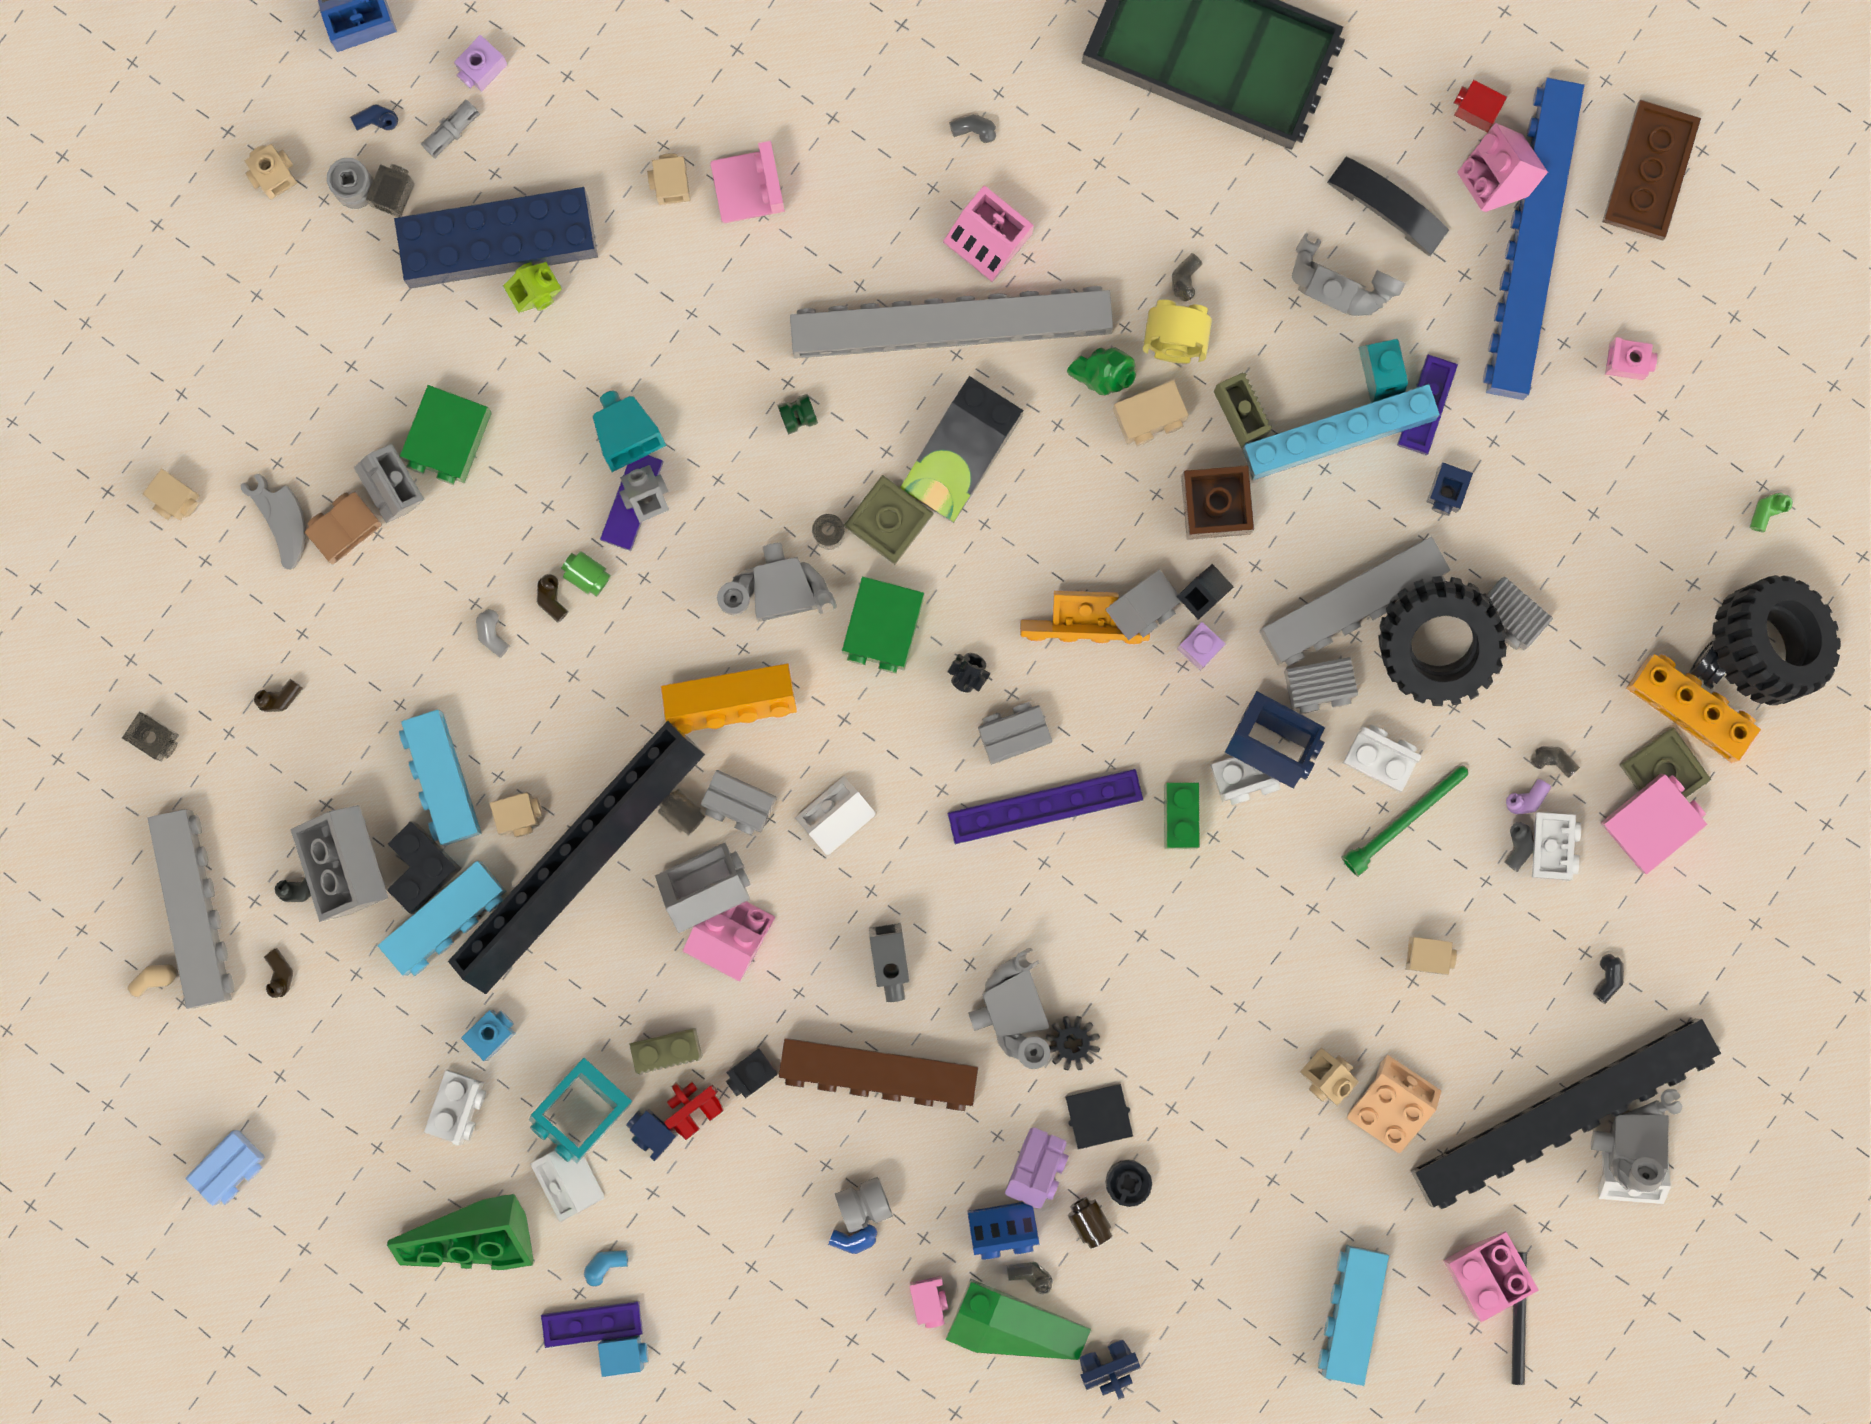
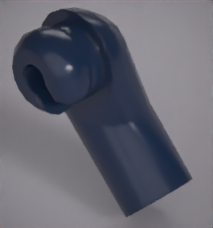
[350,104,398,131]

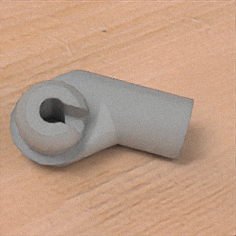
[476,609,510,658]

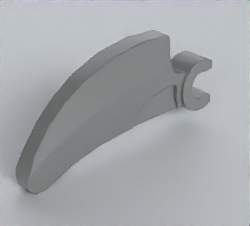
[241,474,306,570]

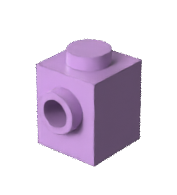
[454,35,507,92]

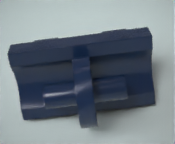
[1080,1340,1141,1400]

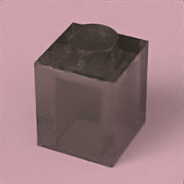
[366,164,415,217]

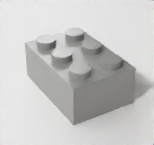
[291,805,388,922]

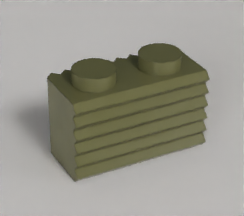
[1214,372,1272,448]
[629,1028,702,1075]

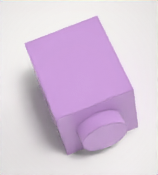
[1177,622,1225,671]

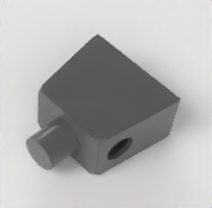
[869,923,909,1002]

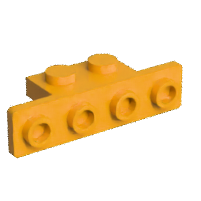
[1020,590,1150,644]

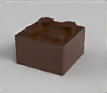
[1181,466,1254,540]

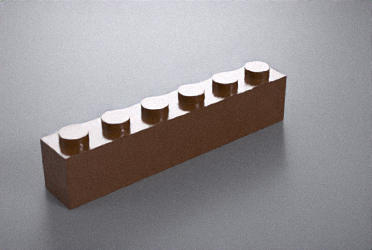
[778,1038,978,1111]

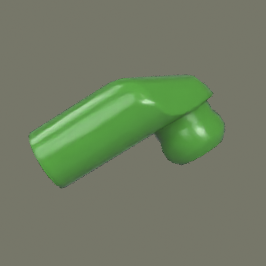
[1749,493,1793,532]

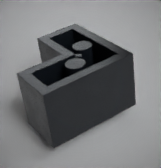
[387,821,462,914]

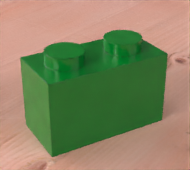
[1164,783,1200,849]

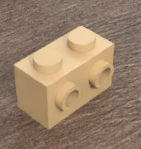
[1113,380,1189,446]

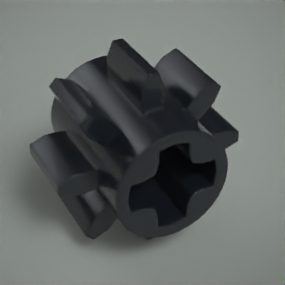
[947,653,990,693]

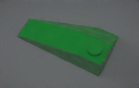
[387,1194,534,1270]
[945,1278,1091,1360]

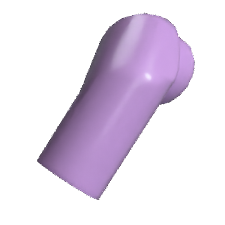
[1506,779,1551,815]

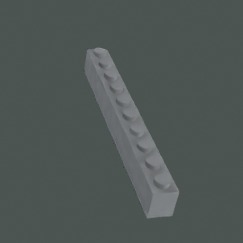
[790,286,1113,359]

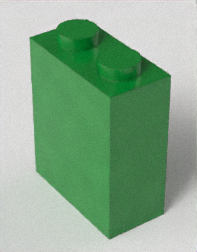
[400,385,492,485]
[842,576,925,674]

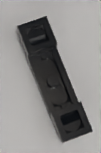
[1327,156,1449,256]

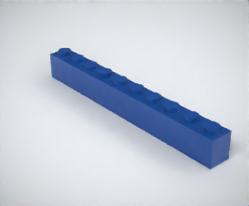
[1483,78,1584,400]

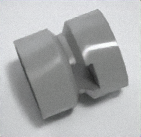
[327,158,376,209]
[835,1177,893,1233]

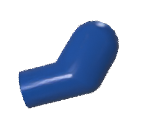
[828,1224,877,1254]

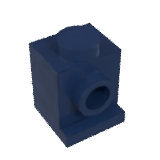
[1426,463,1473,516]
[626,1109,678,1161]

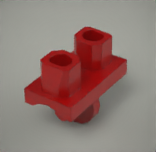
[664,1082,724,1140]

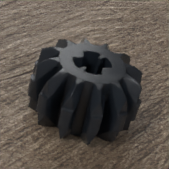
[1045,1016,1100,1071]

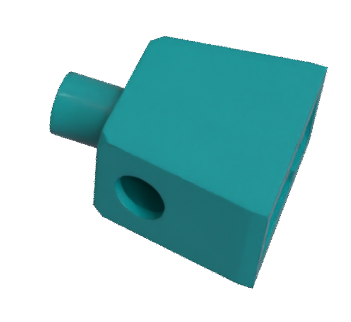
[1358,339,1408,403]
[593,391,667,472]

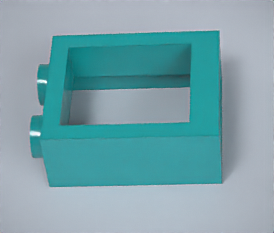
[529,1058,632,1163]

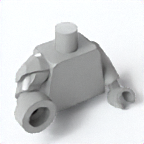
[1292,233,1406,316]
[717,543,837,622]
[968,948,1050,1069]
[1591,1089,1683,1192]

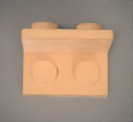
[1347,1055,1441,1153]

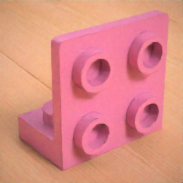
[710,141,785,223]

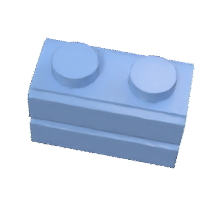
[186,1130,265,1206]

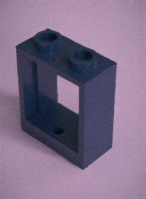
[1225,691,1325,789]

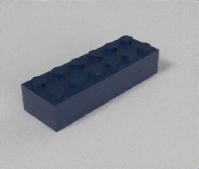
[394,187,598,289]

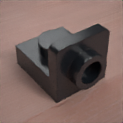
[726,1048,778,1099]

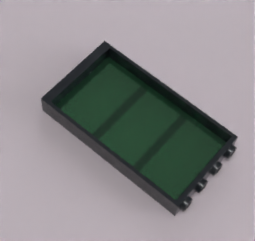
[1082,0,1345,150]

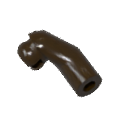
[537,574,569,623]
[254,679,303,712]
[264,948,293,998]

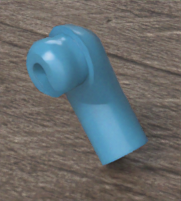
[584,1250,628,1287]

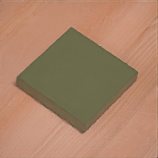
[844,475,934,565]
[1620,727,1712,798]

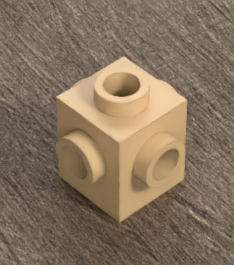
[244,144,297,200]
[1300,1048,1359,1106]

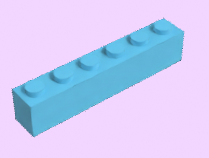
[1243,384,1440,480]

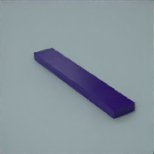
[947,769,1143,845]

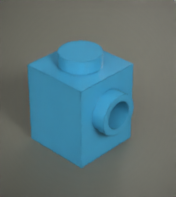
[461,1010,516,1061]

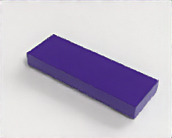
[1397,354,1458,456]
[600,455,664,551]
[541,1301,643,1348]

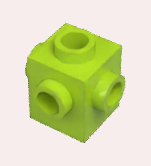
[503,262,562,313]

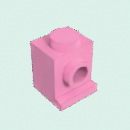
[1605,337,1657,380]
[909,1276,949,1328]

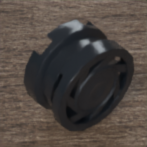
[1689,638,1726,689]
[1105,1159,1152,1207]

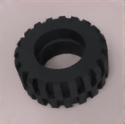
[1712,575,1841,705]
[1378,576,1507,706]

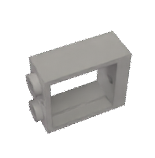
[655,843,751,933]

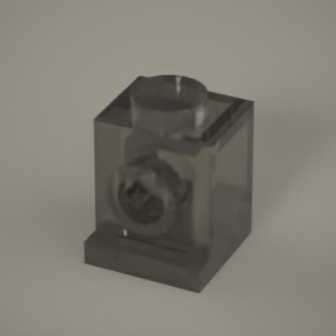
[122,711,179,761]

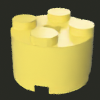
[1143,299,1212,364]

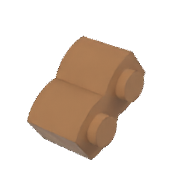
[305,492,382,565]

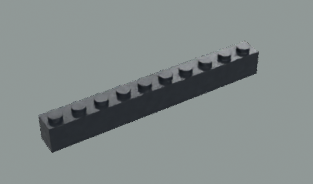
[448,721,705,994]
[1411,1018,1721,1209]

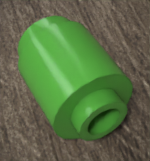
[561,551,611,597]

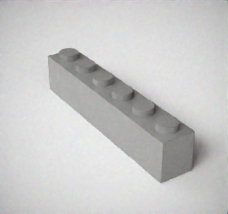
[1259,536,1450,666]
[147,809,234,1009]

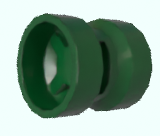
[777,394,818,435]

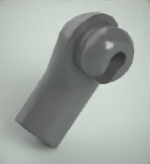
[949,114,996,143]
[1505,822,1534,872]

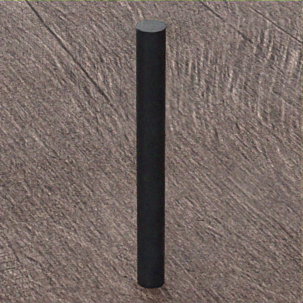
[1511,1252,1527,1385]

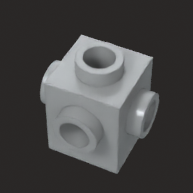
[619,465,669,523]

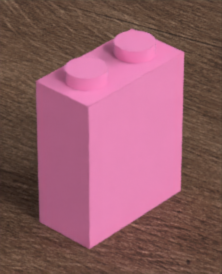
[1601,773,1708,874]

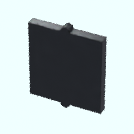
[1065,1084,1133,1150]

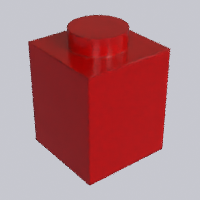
[1453,79,1507,133]

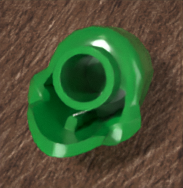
[1067,347,1136,395]

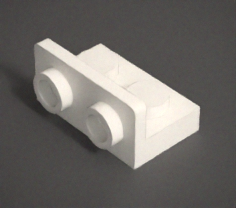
[1343,725,1422,792]
[1210,745,1281,805]
[1532,812,1581,881]
[424,1070,486,1146]

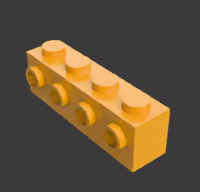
[1626,654,1761,763]
[661,663,797,734]

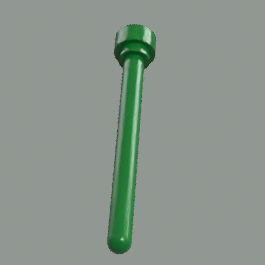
[1341,766,1468,877]

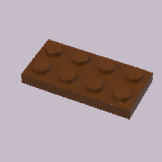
[1602,100,1701,241]

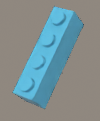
[399,709,482,846]
[377,861,507,976]
[1318,1245,1389,1386]

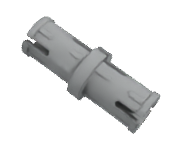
[421,99,480,159]

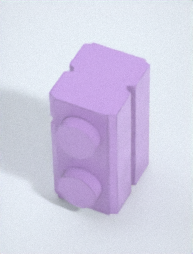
[1005,1127,1069,1209]

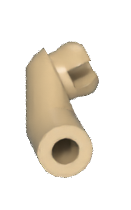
[128,964,177,997]

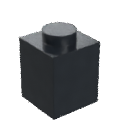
[1176,564,1234,620]

